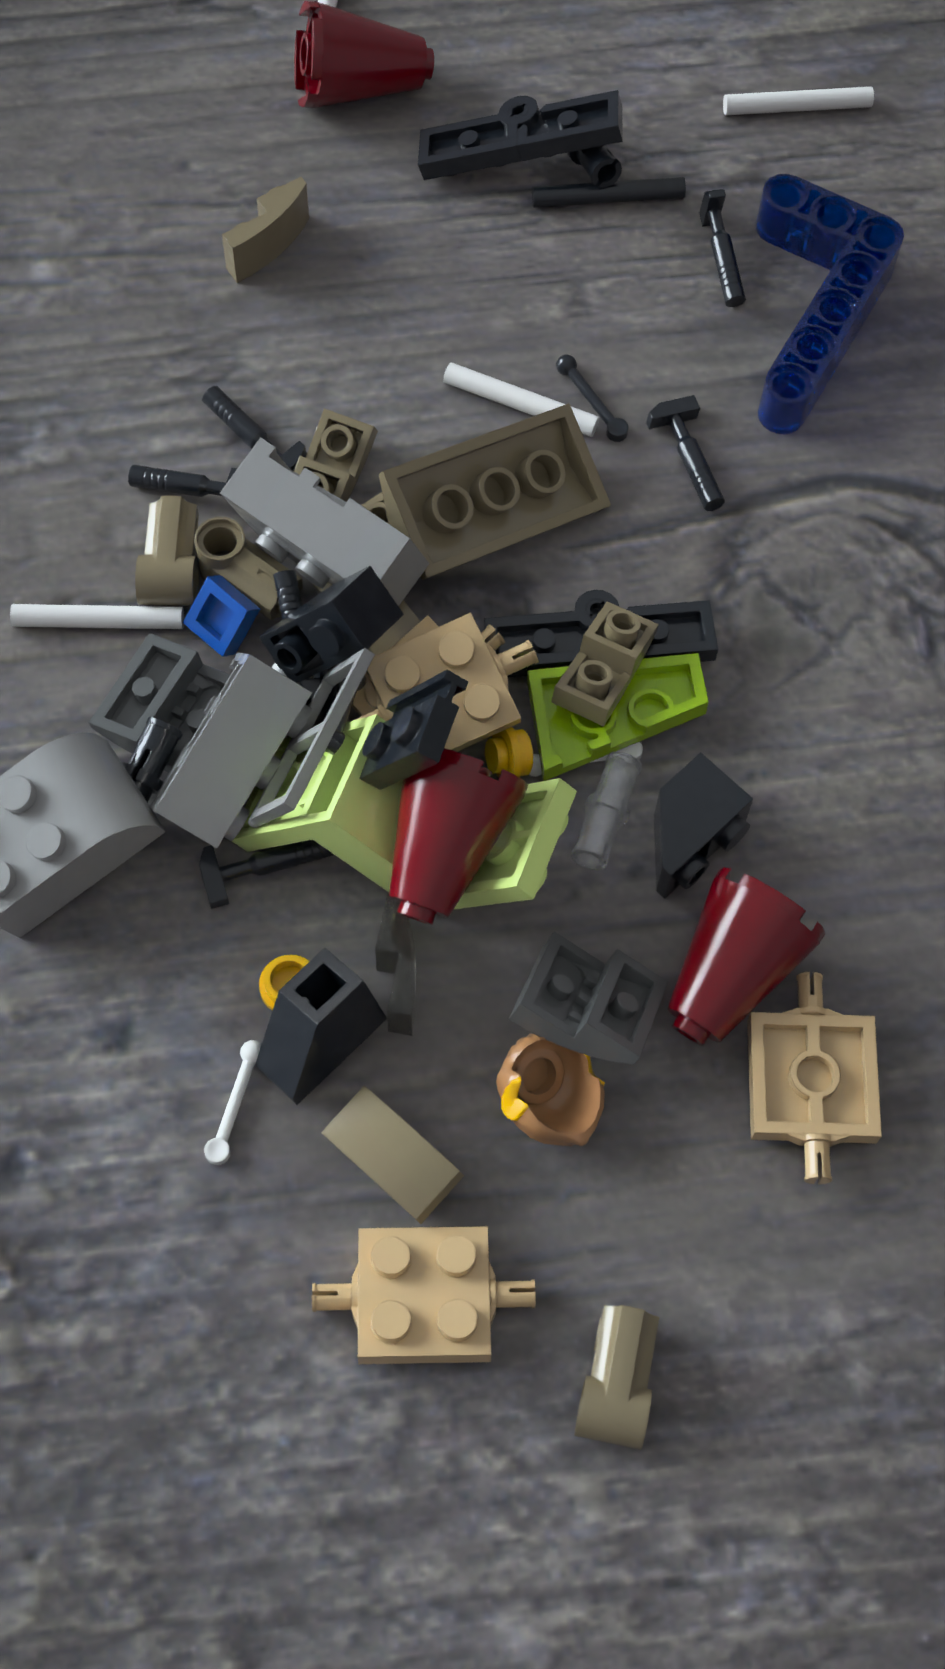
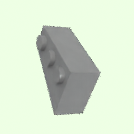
[220,437,429,606]
[150,653,312,848]

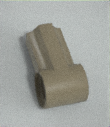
[135,495,199,606]
[194,517,303,621]
[574,1305,659,1450]

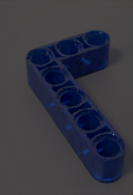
[756,174,904,434]

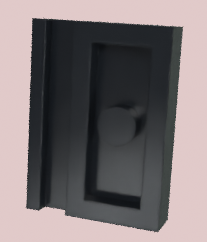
[359,670,468,790]

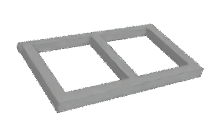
[248,648,375,828]

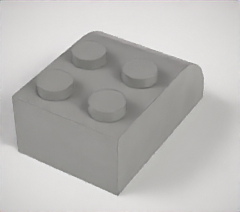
[0,732,166,938]

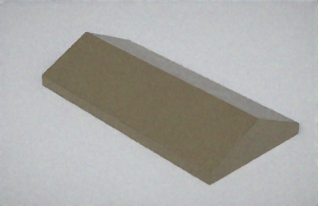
[379,403,611,580]

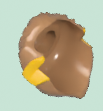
[496,1034,605,1146]

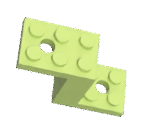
[232,714,577,909]

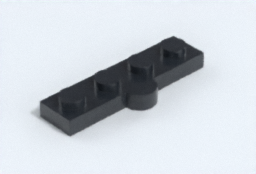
[418,90,623,180]
[484,590,718,678]

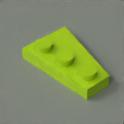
[527,653,709,781]

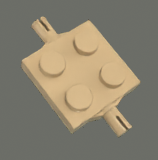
[355,612,539,752]
[747,972,882,1184]
[312,1226,536,1364]

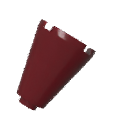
[294,1,434,108]
[389,748,528,925]
[667,867,825,1046]

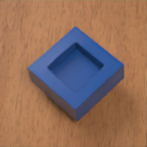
[183,575,260,657]

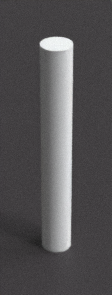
[723,86,874,116]
[443,362,600,437]
[10,604,184,629]

